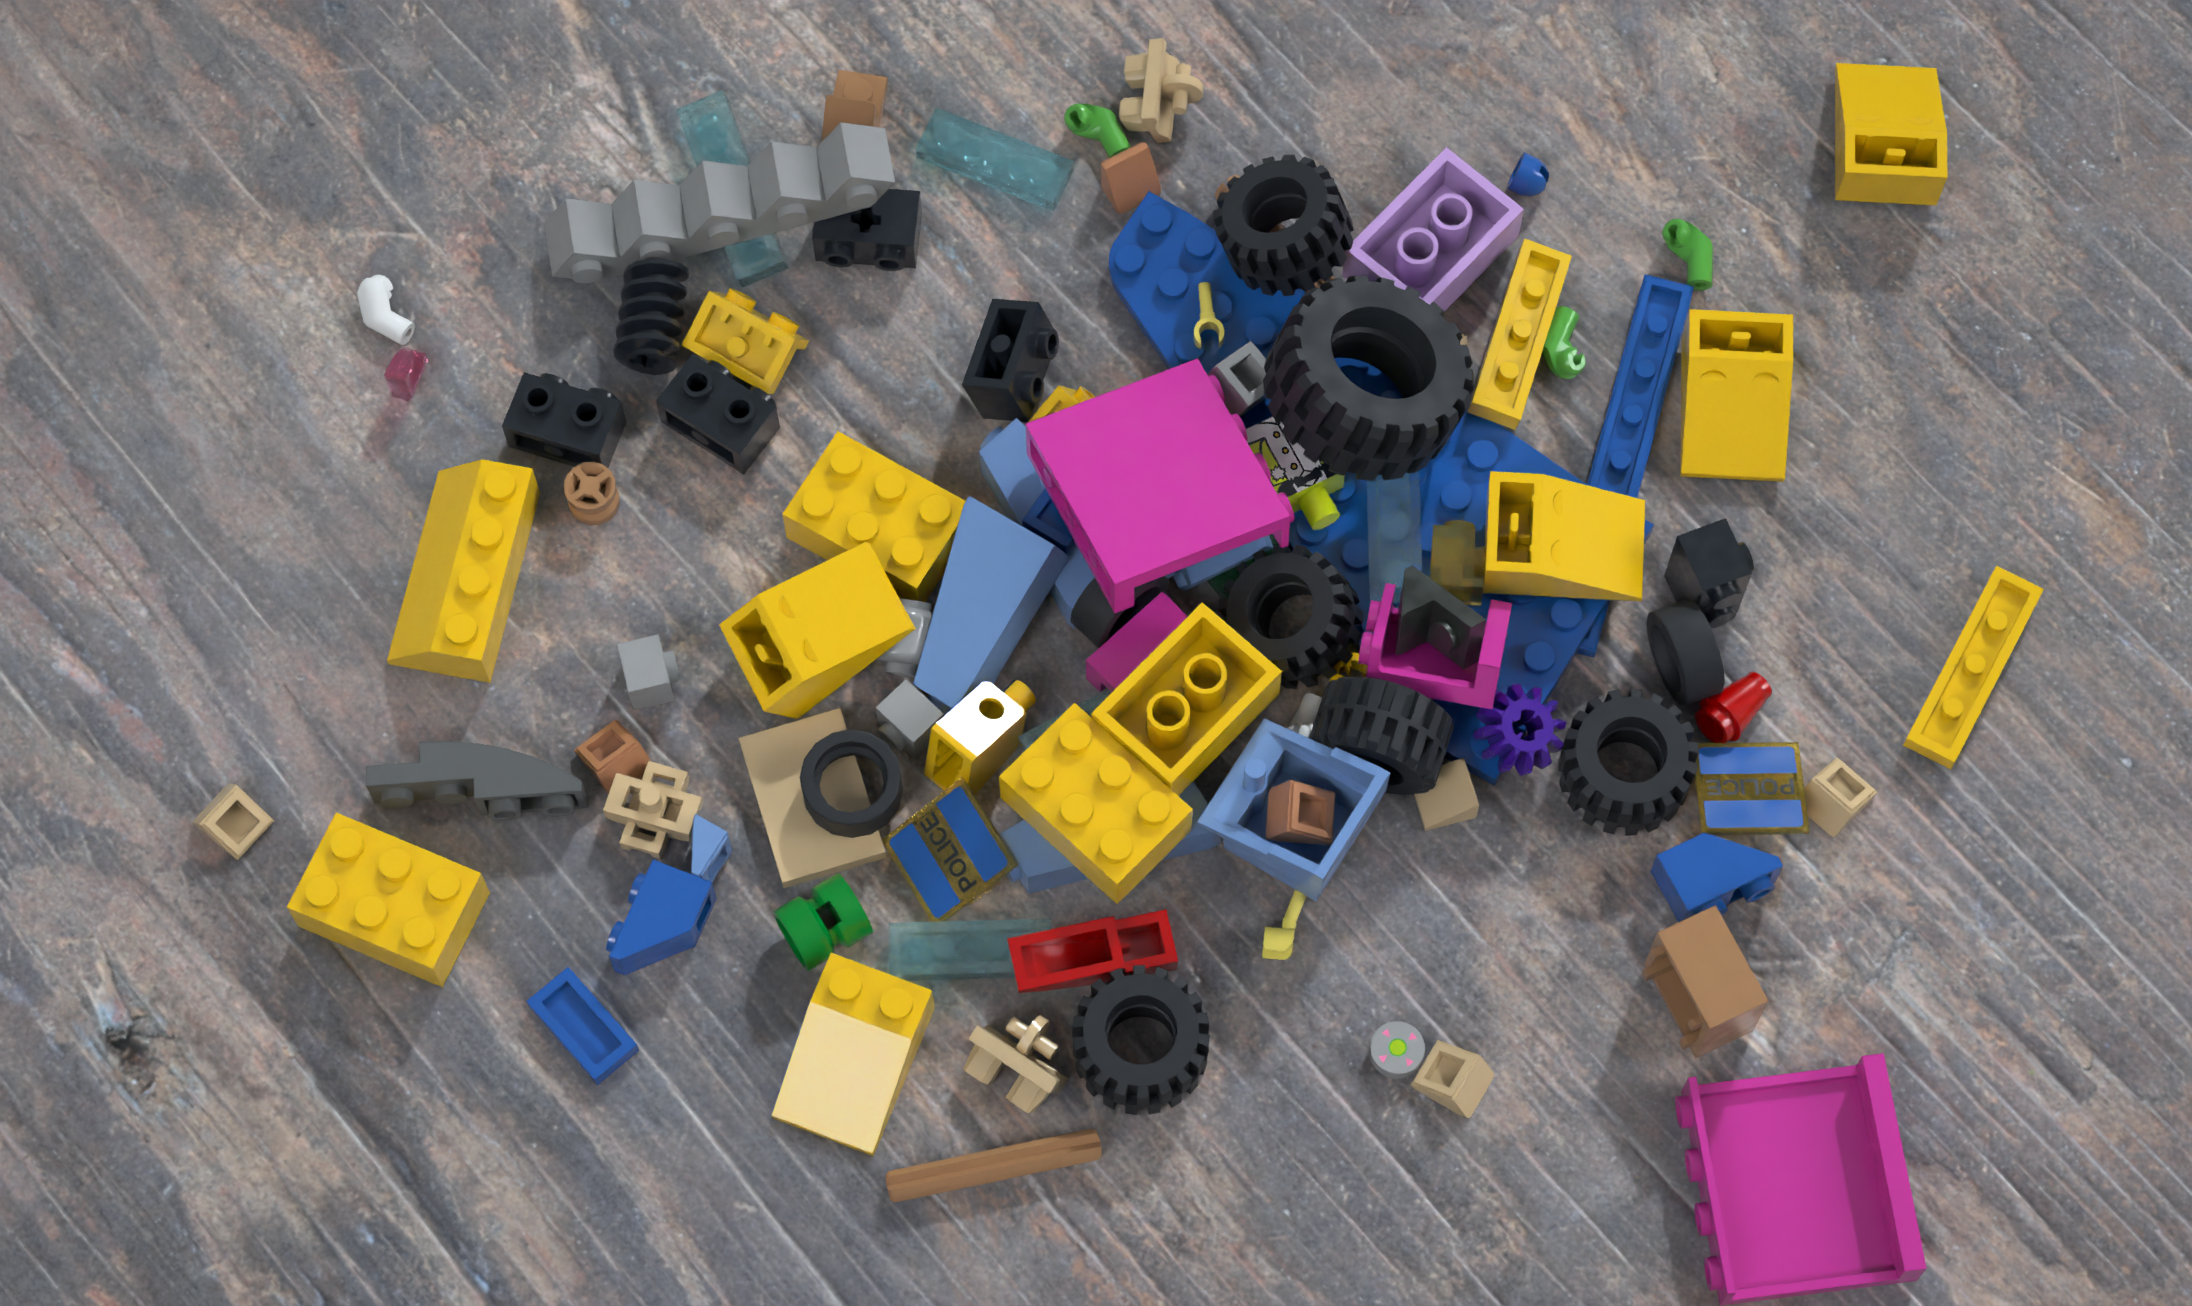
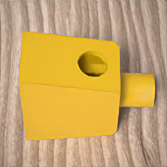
[924,680,1036,800]

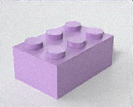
[1342,147,1524,312]

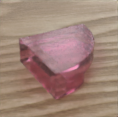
[384,347,429,401]

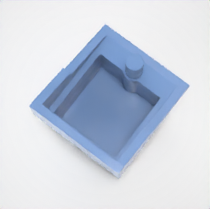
[1197,718,1390,902]

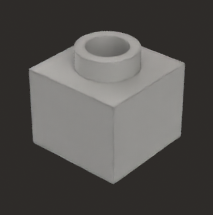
[1207,341,1266,417]
[617,634,681,710]
[876,679,944,760]

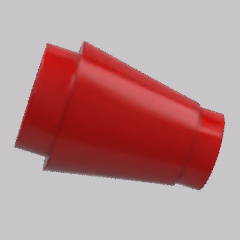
[1695,672,1772,745]

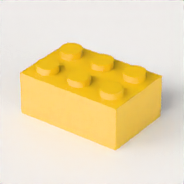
[782,431,966,602]
[1091,603,1282,796]
[999,703,1193,904]
[287,812,490,988]

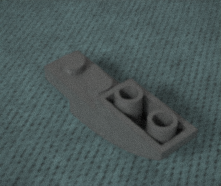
[366,741,588,821]

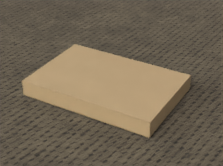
[738,708,886,888]

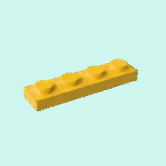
[1467,238,1572,430]
[1903,566,2044,769]

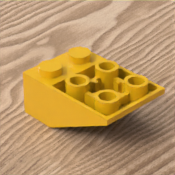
[1835,63,1948,206]
[1680,309,1793,482]
[1483,471,1645,601]
[719,542,916,719]

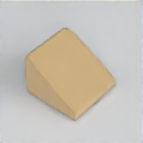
[1414,758,1479,831]
[1796,758,1877,837]
[192,784,274,860]
[1411,1040,1494,1118]

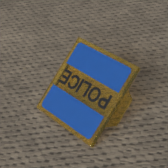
[1695,742,1810,835]
[882,777,1018,928]

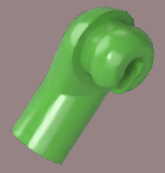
[1064,103,1131,158]
[1662,218,1713,291]
[1542,306,1586,379]

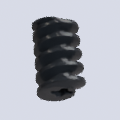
[613,259,689,375]

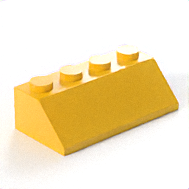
[387,459,540,683]

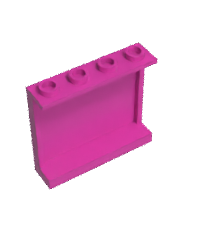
[1025,358,1294,613]
[1675,1053,1927,1306]

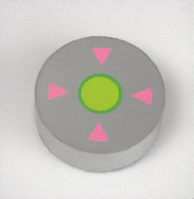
[1369,1021,1425,1079]

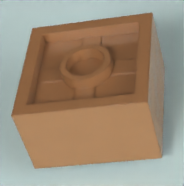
[1642,905,1768,1058]

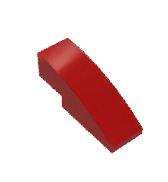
[1007,909,1178,993]

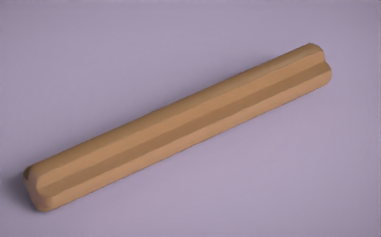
[885,1128,1102,1202]

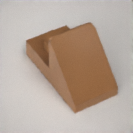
[821,70,888,142]

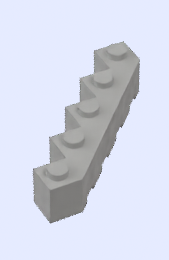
[544,122,895,283]

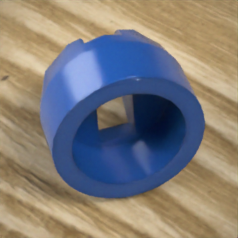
[1507,152,1549,197]

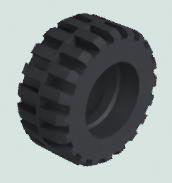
[1263,276,1475,481]

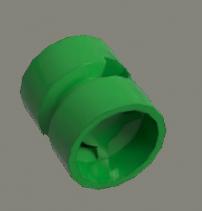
[772,873,873,971]

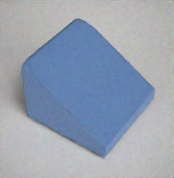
[691,814,732,882]

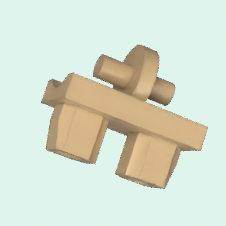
[1119,38,1204,143]
[963,1015,1069,1113]

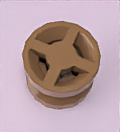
[564,462,620,525]

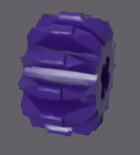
[1473,683,1567,776]

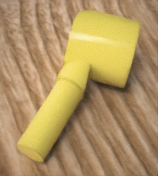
[1194,282,1225,349]
[1262,890,1306,960]

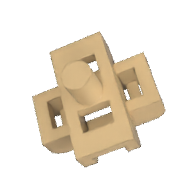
[603,761,703,860]

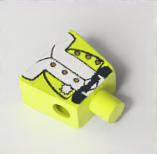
[1246,417,1345,530]

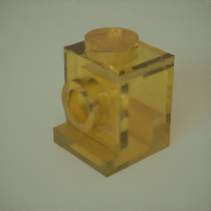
[1430,520,1485,606]

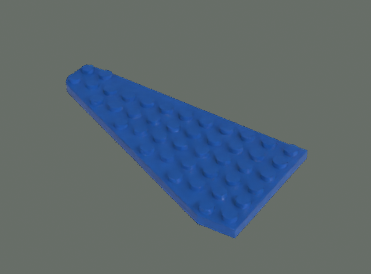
[1109,191,1654,786]

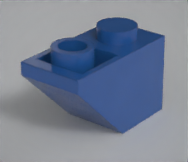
[1650,832,1783,922]
[606,860,717,975]

